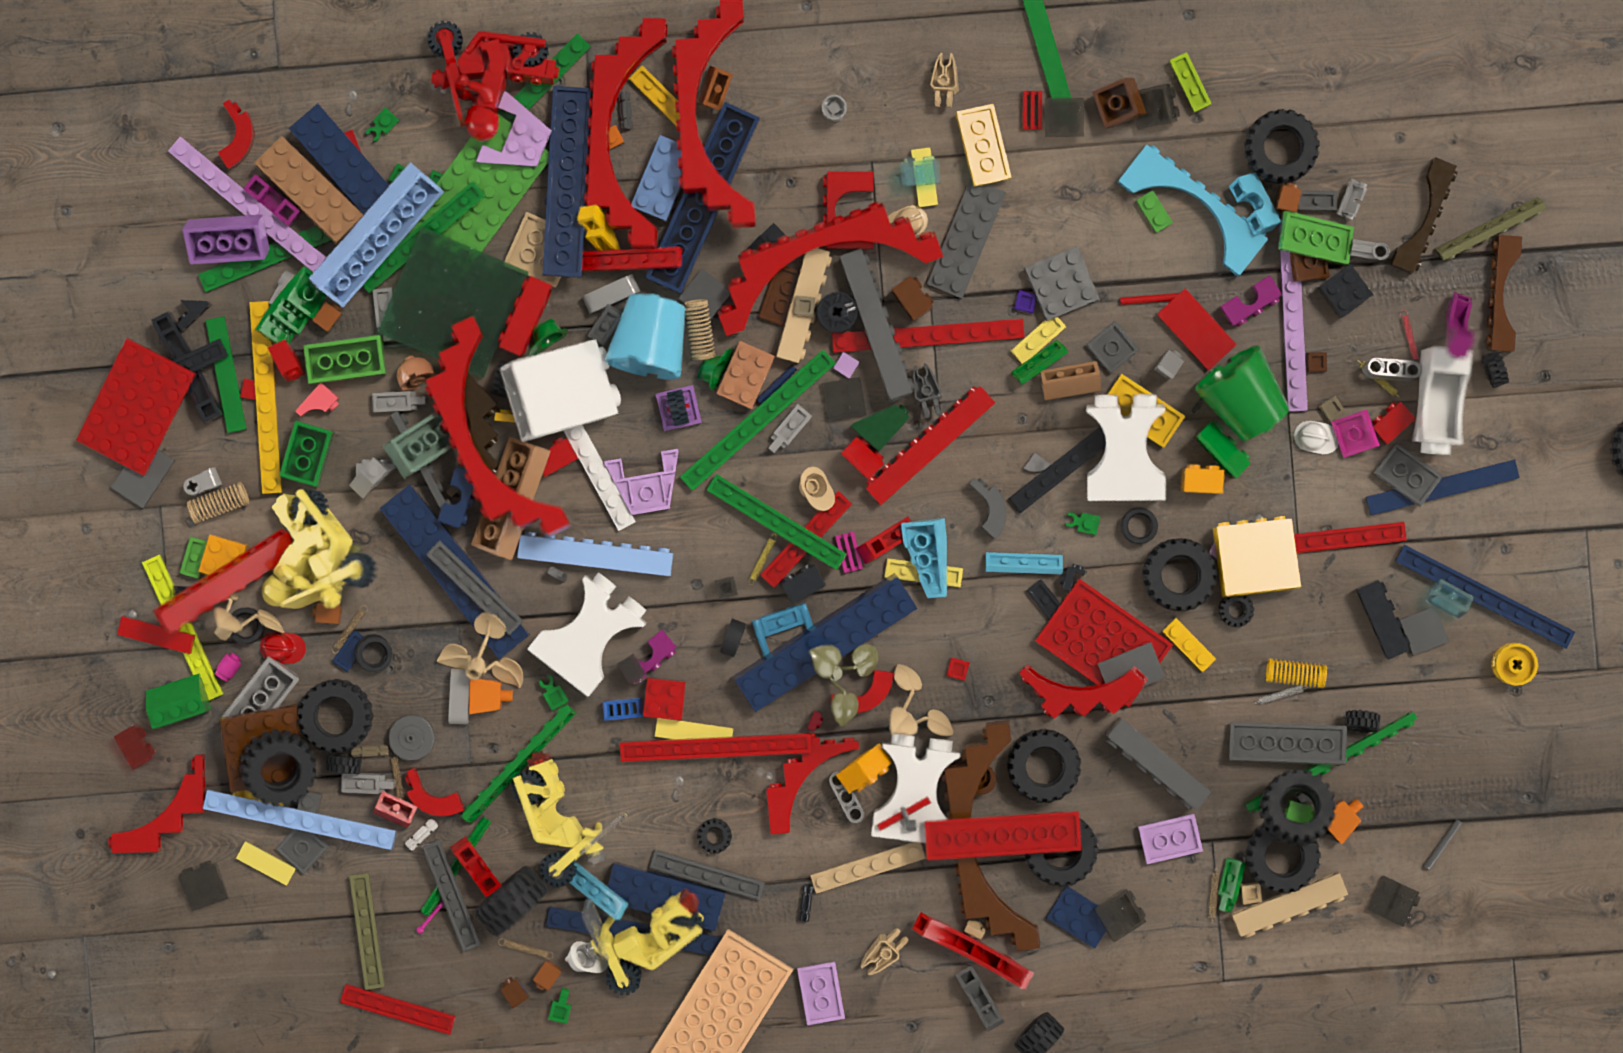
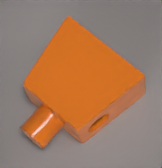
[469,678,513,714]
[1328,798,1364,845]

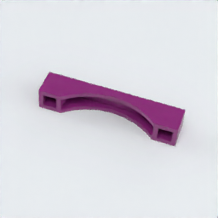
[1446,292,1475,359]

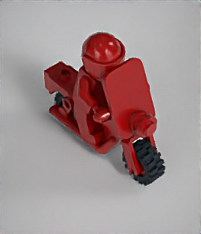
[427,20,559,141]

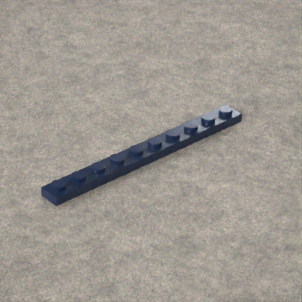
[1395,545,1575,649]
[546,906,722,955]

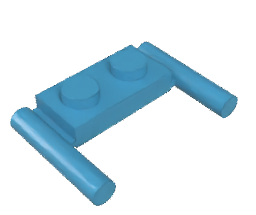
[751,603,813,657]

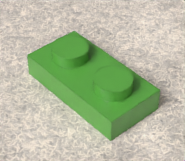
[1136,190,1173,233]
[180,536,207,579]

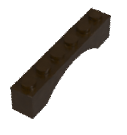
[1390,157,1458,274]

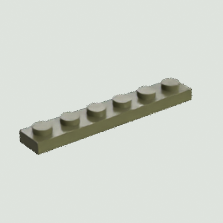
[1435,197,1547,260]
[349,873,385,990]

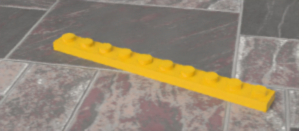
[249,301,282,494]

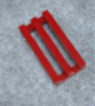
[1022,91,1042,130]

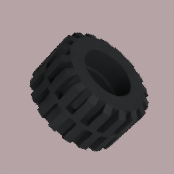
[1014,1012,1065,1053]

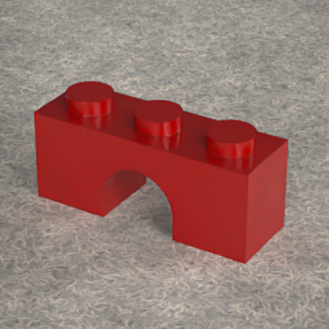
[450,836,502,897]

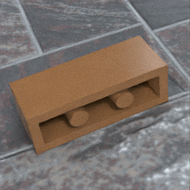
[1040,361,1102,400]

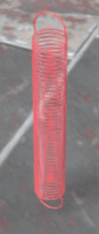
[1401,310,1420,364]

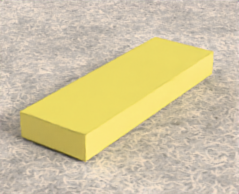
[911,148,938,207]
[1011,317,1066,364]
[236,841,296,886]

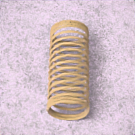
[684,299,716,360]
[187,482,249,524]

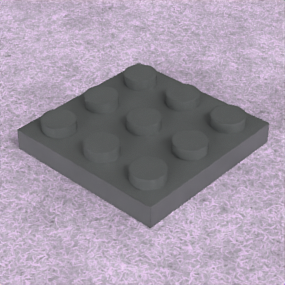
[1024,246,1100,321]

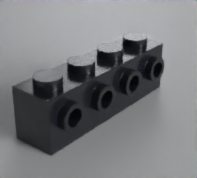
[1355,580,1410,660]

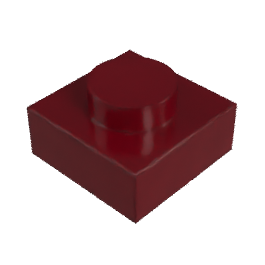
[807,710,824,731]

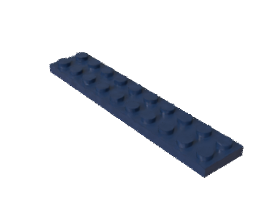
[543,86,591,278]

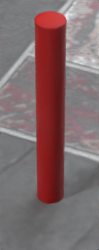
[1120,293,1178,305]
[877,796,931,831]

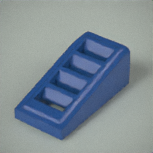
[603,697,643,721]

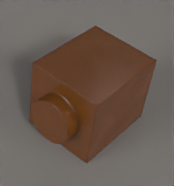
[500,977,530,1009]

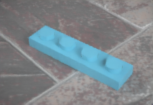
[986,552,1063,574]
[569,863,628,920]

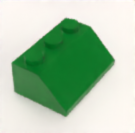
[1193,421,1251,479]
[146,673,212,729]

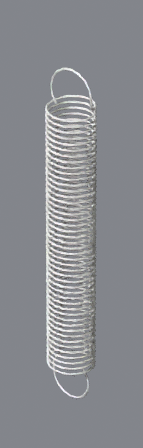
[1254,685,1308,705]

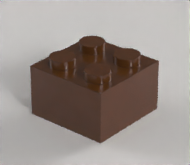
[1092,78,1147,128]
[891,276,933,322]

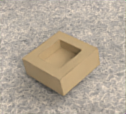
[1240,882,1262,905]
[964,919,986,939]

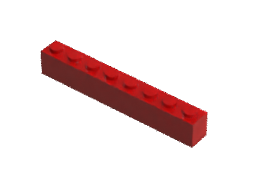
[866,386,995,505]
[153,528,294,633]

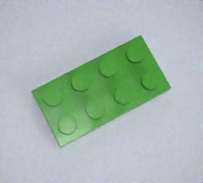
[1278,211,1354,265]

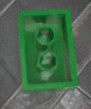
[279,421,335,487]

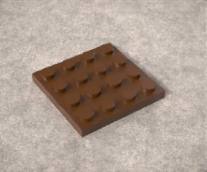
[219,704,301,793]

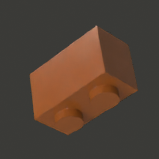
[697,66,733,110]
[1274,183,1302,213]

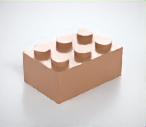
[716,341,775,409]

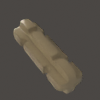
[351,745,389,757]

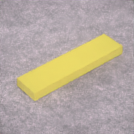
[885,558,963,587]
[655,718,734,739]

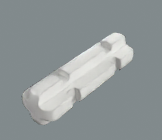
[405,819,438,851]

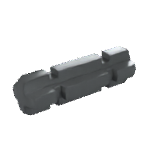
[619,92,633,130]

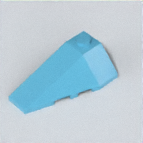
[901,518,947,598]

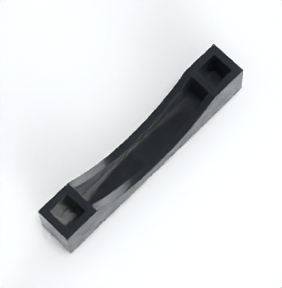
[151,311,224,423]

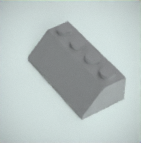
[221,656,299,718]

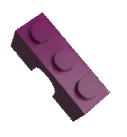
[243,174,303,227]
[1220,275,1282,327]
[618,629,677,684]

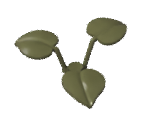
[809,644,878,726]

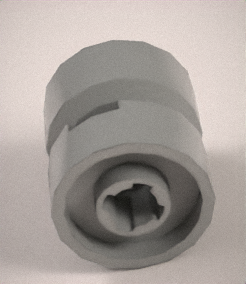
[822,95,847,122]

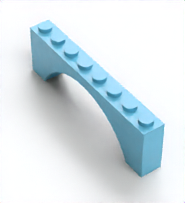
[1117,145,1268,276]

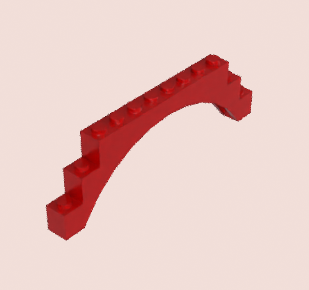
[672,0,756,228]
[584,18,668,249]
[718,202,943,336]
[425,316,571,536]

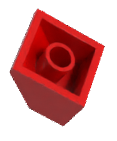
[841,437,884,480]

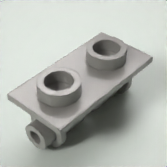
[1336,178,1368,220]

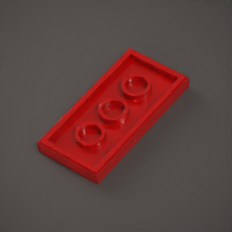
[1157,288,1237,371]

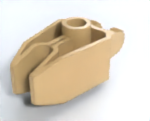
[930,53,959,107]
[861,928,909,975]

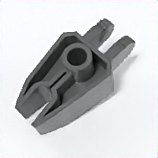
[913,363,942,418]

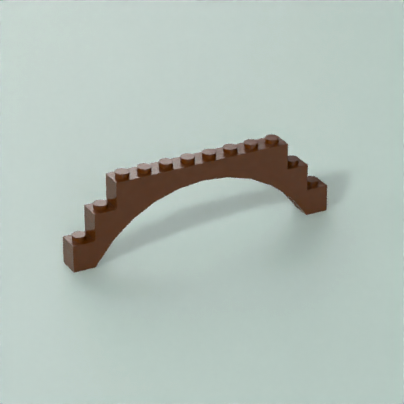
[942,720,1040,951]

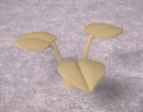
[214,591,284,641]
[437,613,523,688]
[890,664,953,736]

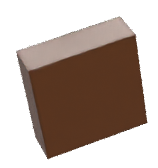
[1307,352,1327,372]

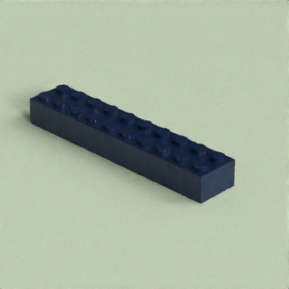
[646,102,760,294]
[379,484,531,659]
[733,573,918,712]

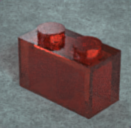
[113,724,156,770]

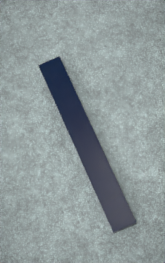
[1366,459,1520,515]

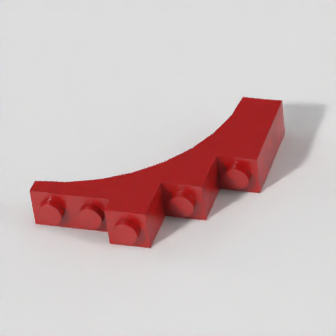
[1019,664,1148,719]
[766,733,859,834]
[912,912,1034,990]

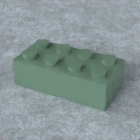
[383,412,471,479]

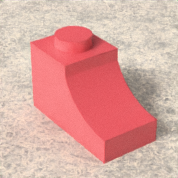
[295,383,340,417]

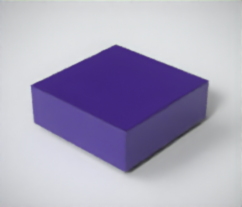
[1014,290,1036,314]

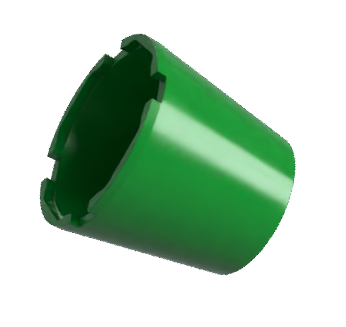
[1195,345,1290,441]

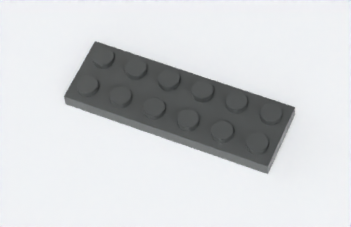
[927,178,1006,299]
[1229,722,1347,765]

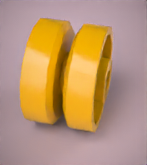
[1491,643,1538,686]

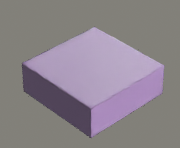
[833,352,860,379]

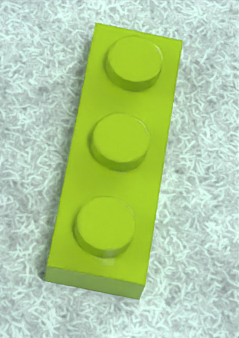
[1169,52,1212,113]

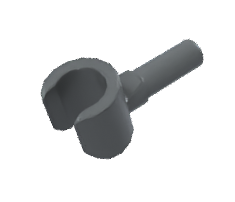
[900,806,917,832]

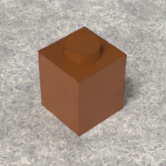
[312,302,343,333]
[313,602,342,624]
[533,959,563,991]

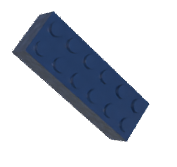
[289,103,390,215]
[608,862,726,931]

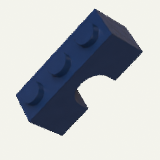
[438,466,475,528]

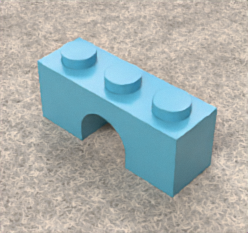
[1229,172,1281,236]

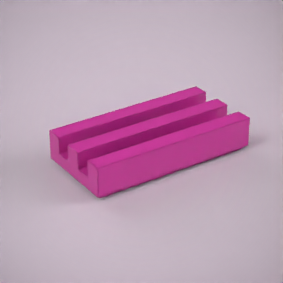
[835,531,863,573]

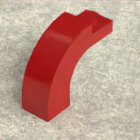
[218,99,255,170]
[831,670,894,713]
[405,768,465,816]

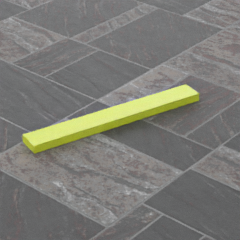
[142,555,224,701]

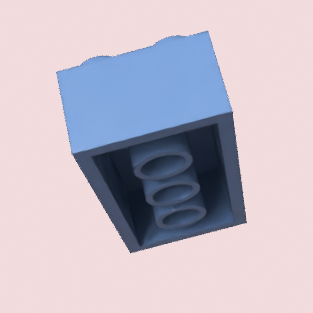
[631,135,683,222]

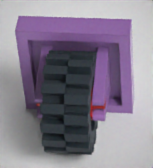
[656,385,702,431]

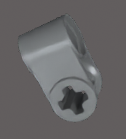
[183,467,223,496]

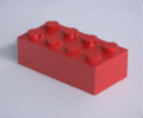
[498,276,554,357]

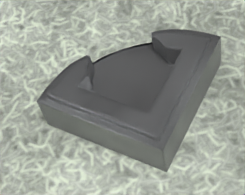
[1024,453,1050,472]
[547,566,568,582]

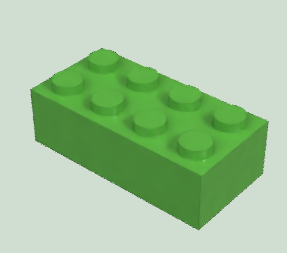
[303,335,387,384]

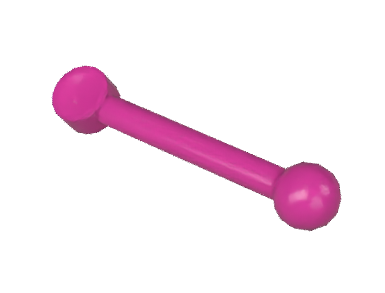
[416,901,444,934]

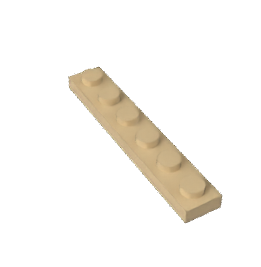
[810,842,926,894]

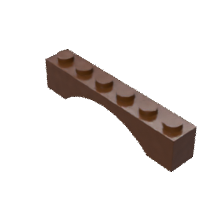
[1486,235,1522,352]

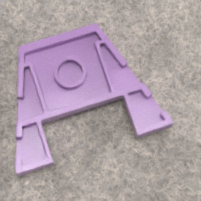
[477,91,552,166]
[604,449,679,515]

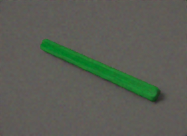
[421,817,491,916]

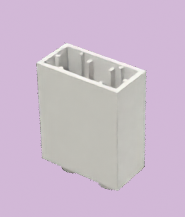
[500,339,621,442]

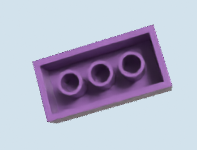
[183,214,270,264]

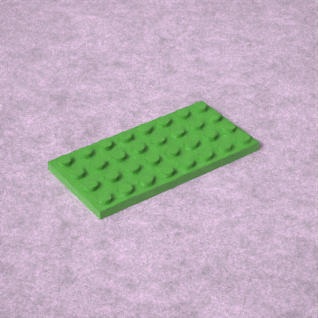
[406,114,549,278]

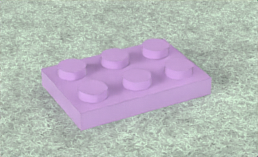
[1138,813,1203,864]
[797,961,845,1025]

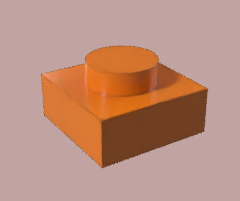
[609,125,625,150]

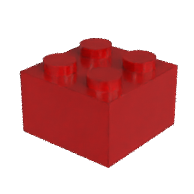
[643,677,686,720]

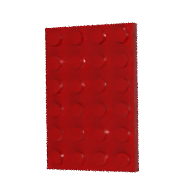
[76,338,196,476]
[1035,578,1173,707]

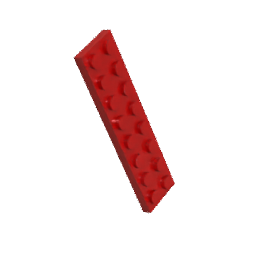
[924,811,1081,860]

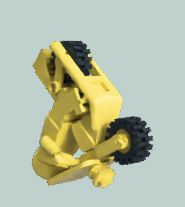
[262,489,377,609]

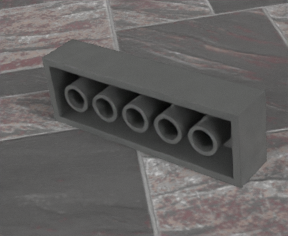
[1105,717,1212,810]

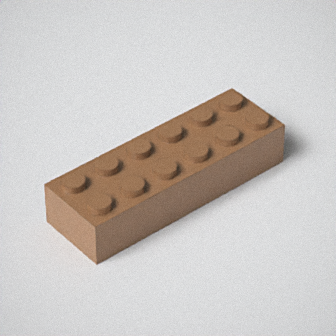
[254,136,364,246]
[471,436,550,560]

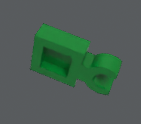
[366,107,400,142]
[1065,512,1100,535]
[539,675,569,711]

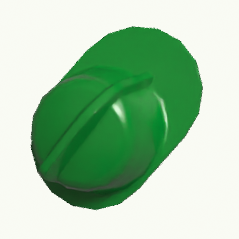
[528,319,568,357]
[698,348,733,391]

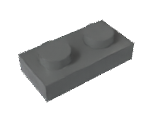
[1298,190,1337,211]
[587,304,623,346]

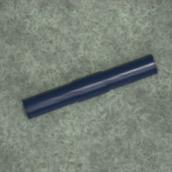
[757,365,797,404]

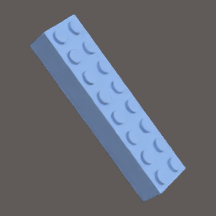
[309,162,444,307]

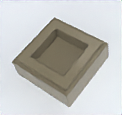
[794,296,815,317]
[1319,396,1346,422]

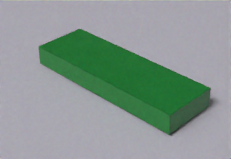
[1011,340,1069,385]

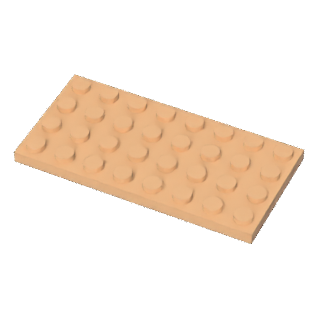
[651,929,793,1053]

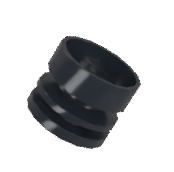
[817,292,857,333]

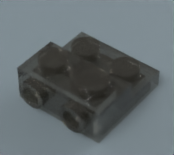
[1135,84,1180,130]
[178,860,229,911]
[1366,875,1421,927]
[1094,889,1146,942]

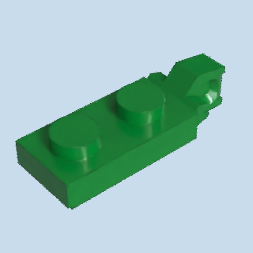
[1218,857,1246,913]

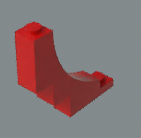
[108,754,206,853]

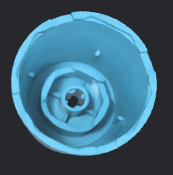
[605,294,685,380]

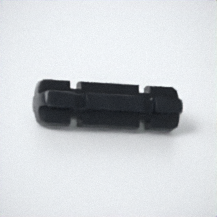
[799,884,814,922]

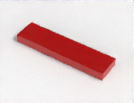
[117,616,196,654]

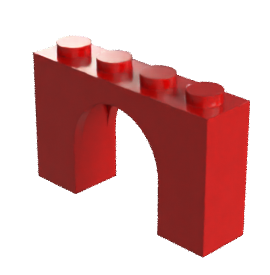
[823,171,873,250]

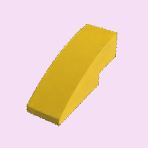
[577,205,621,251]

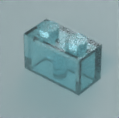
[900,156,941,187]
[1425,579,1474,619]

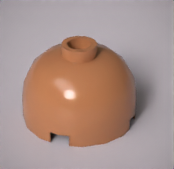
[396,356,436,391]

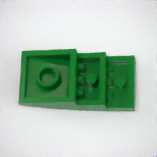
[255,266,327,344]

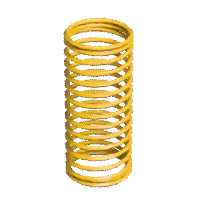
[1266,658,1327,689]

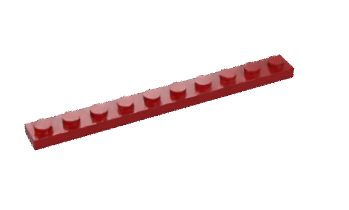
[832,319,1025,353]
[620,733,812,762]

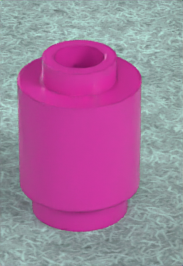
[215,652,242,682]

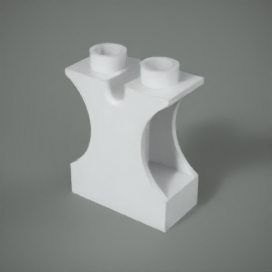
[1411,347,1472,455]
[1087,394,1165,501]
[528,572,647,697]
[871,734,960,843]

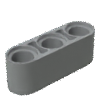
[582,274,640,314]
[1362,358,1422,382]
[448,668,470,725]
[829,771,864,823]

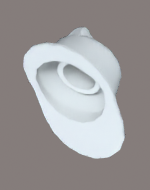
[1294,421,1339,454]
[565,941,608,973]

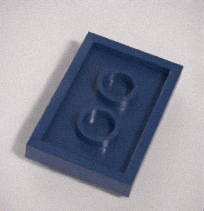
[1046,885,1115,948]

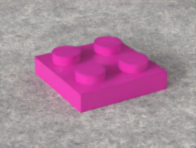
[1331,409,1380,458]

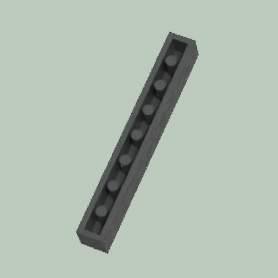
[840,249,914,403]

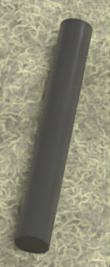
[1424,819,1462,870]

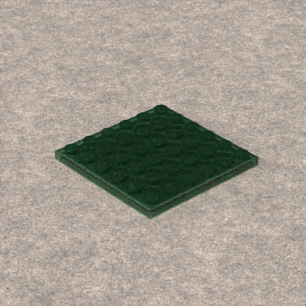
[377,226,529,378]

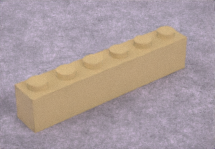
[775,248,832,363]
[1231,872,1348,938]

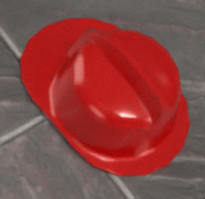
[260,632,306,664]

